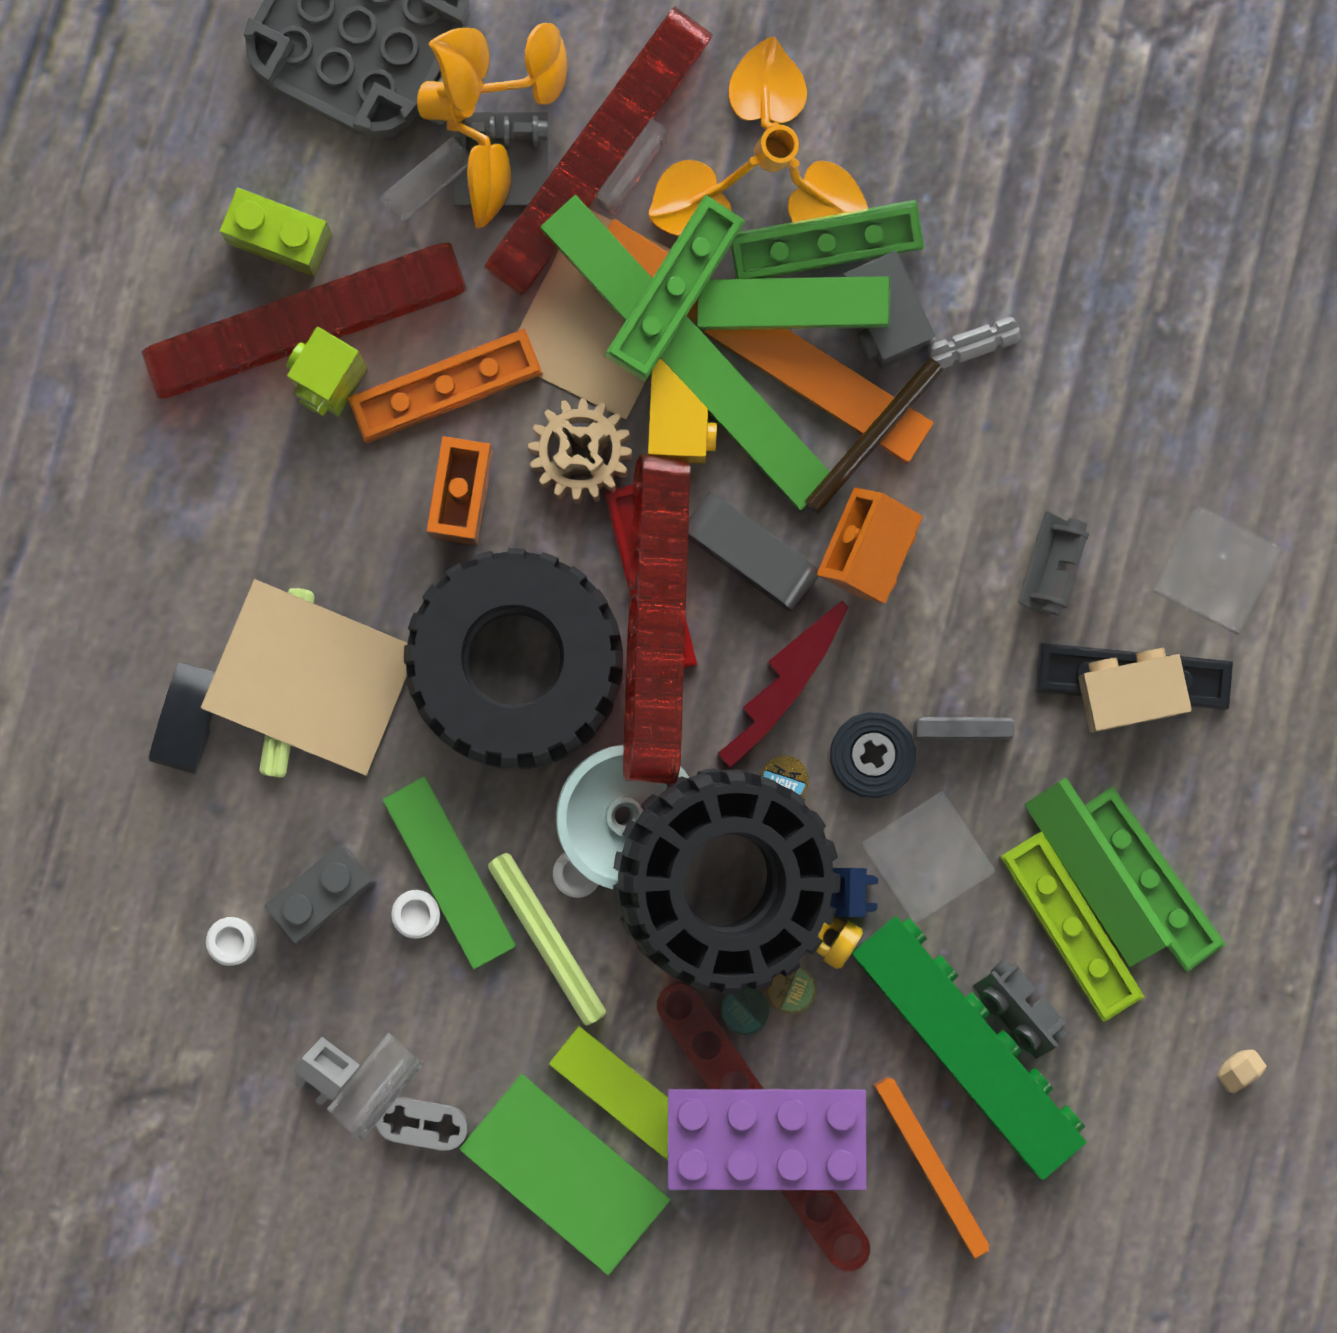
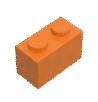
[426,436,494,546]
[816,487,923,604]

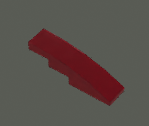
[717,600,848,770]

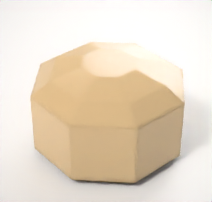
[1216,1050,1267,1093]

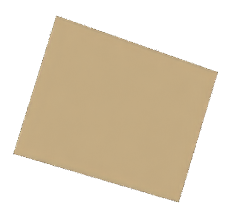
[518,209,670,420]
[201,579,407,776]

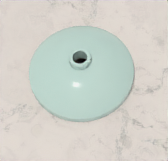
[556,745,689,889]

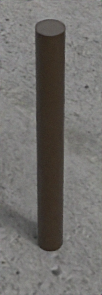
[804,357,944,514]

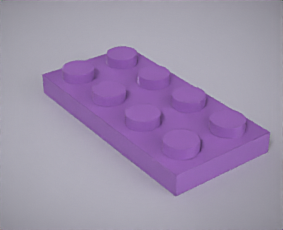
[668,1089,866,1190]

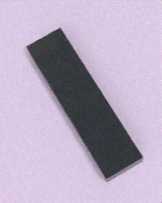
[1035,643,1233,710]

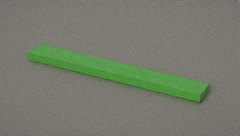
[540,194,830,511]

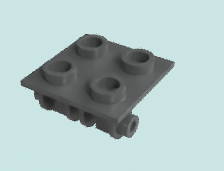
[452,112,548,206]

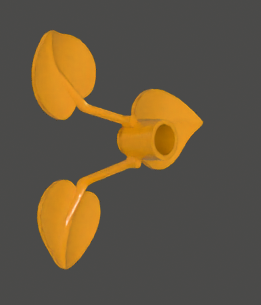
[417,23,568,229]
[648,36,868,237]

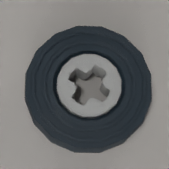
[830,712,916,798]

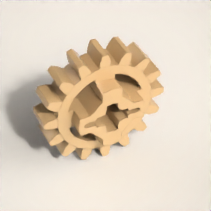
[528,398,633,504]

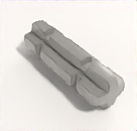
[928,317,1021,369]

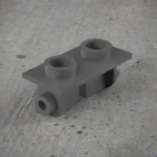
[1018,511,1089,617]
[972,959,1069,1059]

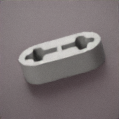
[376,1097,469,1151]

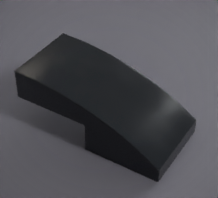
[149,662,215,774]

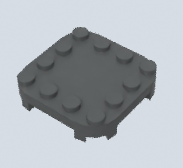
[243,0,470,140]

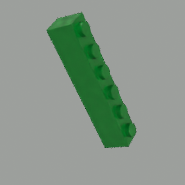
[850,915,1087,1181]

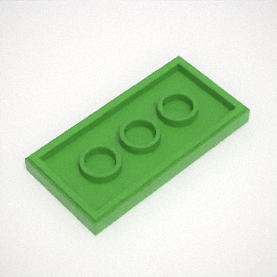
[459,1073,671,1275]

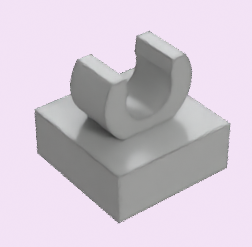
[293,1037,361,1105]

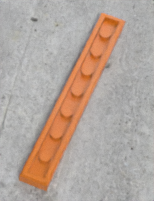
[607,218,934,465]

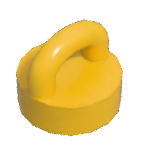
[816,917,863,969]

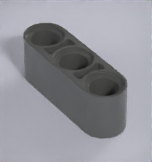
[680,492,819,612]

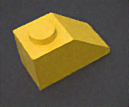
[648,359,717,464]

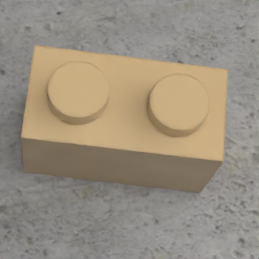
[1078,648,1192,733]

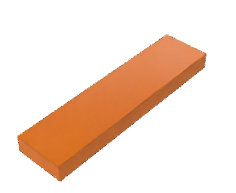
[348,328,543,444]
[872,1076,990,1259]

